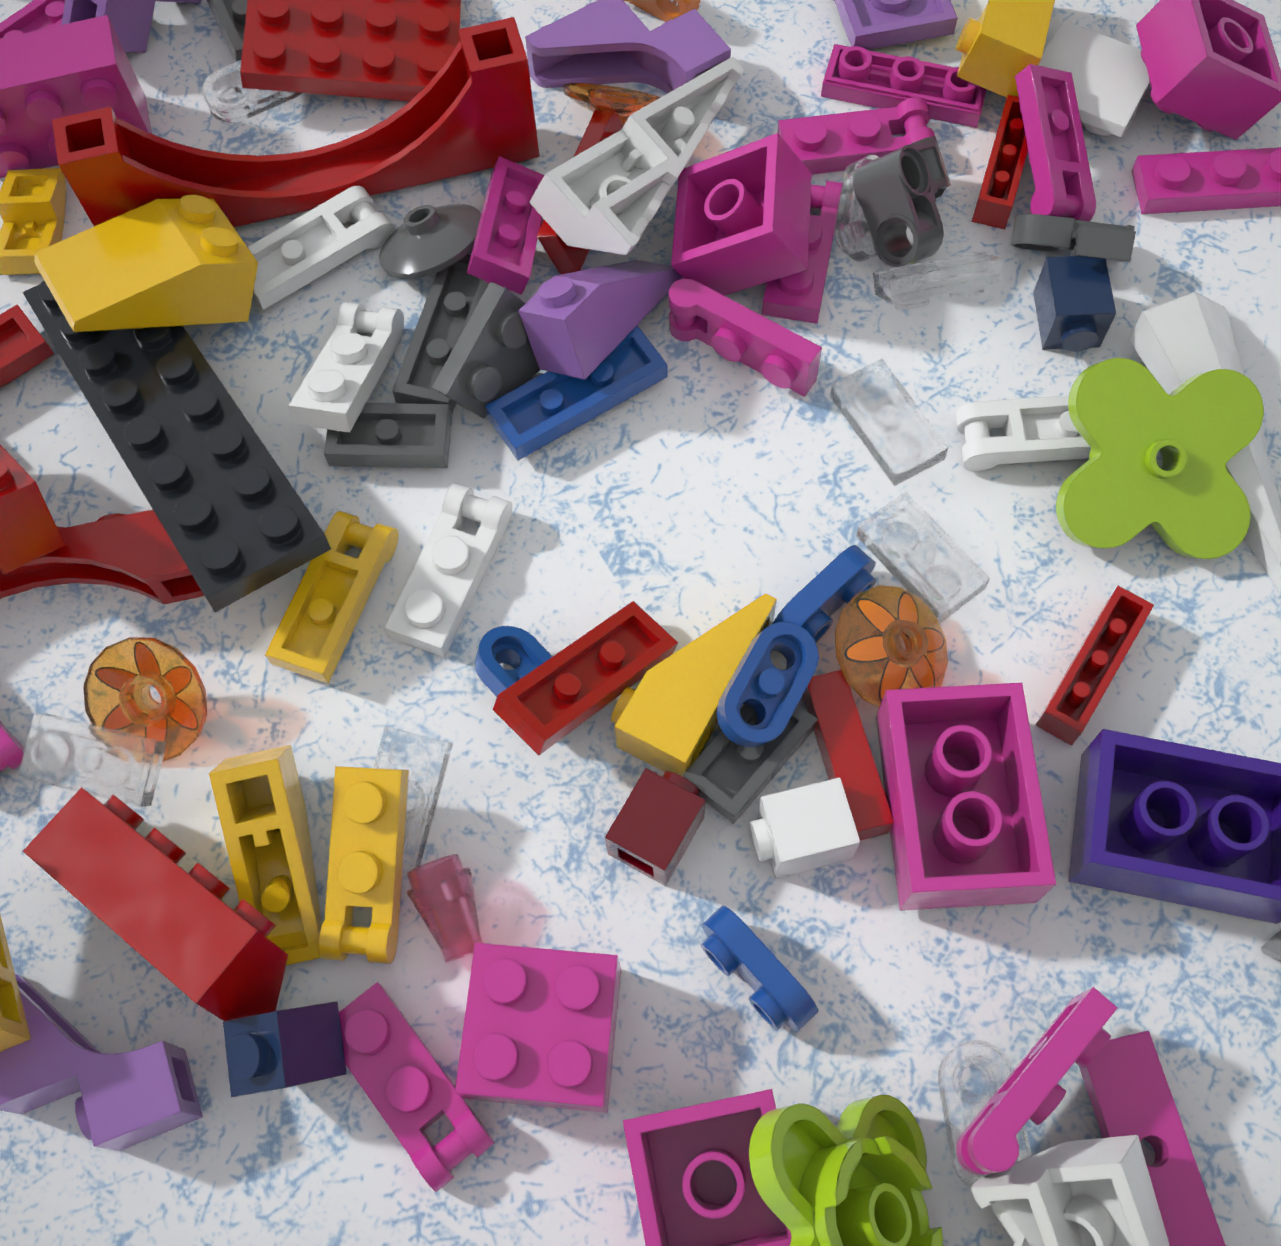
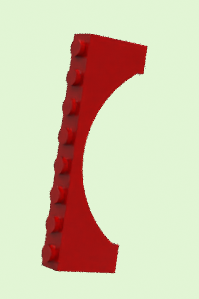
[52,17,540,227]

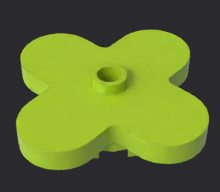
[1056,358,1264,559]
[749,1095,943,1246]

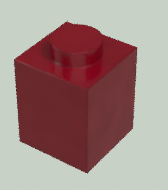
[605,768,705,887]

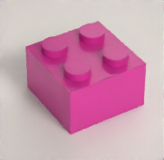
[1136,0,1281,140]
[671,133,812,296]
[455,943,621,1113]
[622,1089,791,1246]

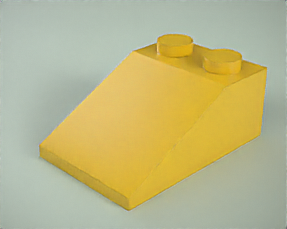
[34,195,258,332]

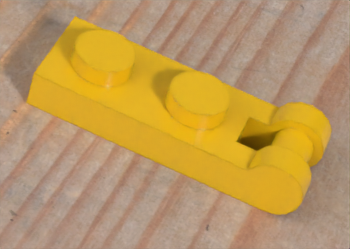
[265,511,399,684]
[319,766,409,964]

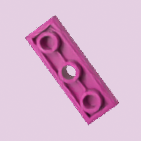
[821,44,987,128]
[1079,1030,1226,1246]

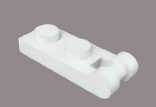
[248,186,395,310]
[288,302,404,433]
[955,395,1091,472]
[384,483,512,658]

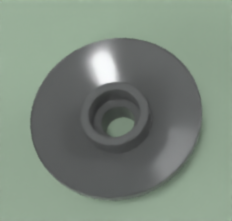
[379,204,481,279]

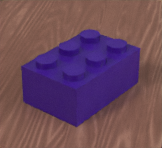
[1068,729,1281,924]

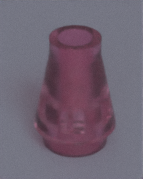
[406,854,483,963]

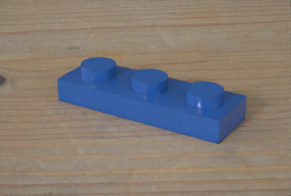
[485,325,668,461]

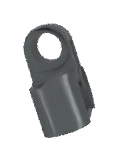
[853,136,951,267]

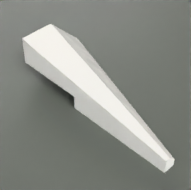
[529,56,745,255]
[1129,292,1281,594]
[971,1135,1170,1246]

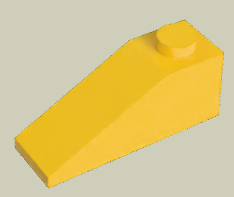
[955,0,1055,98]
[611,593,777,776]
[209,745,322,966]

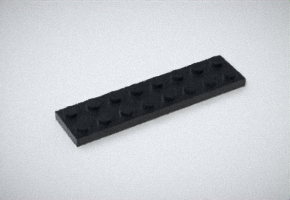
[22,281,331,613]

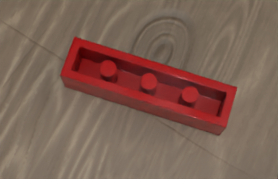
[971,95,1028,230]
[1035,585,1154,746]
[803,669,894,841]

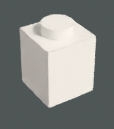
[750,777,860,878]

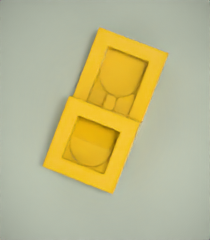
[0,168,66,275]

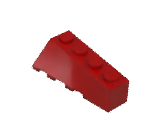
[23,787,288,1022]

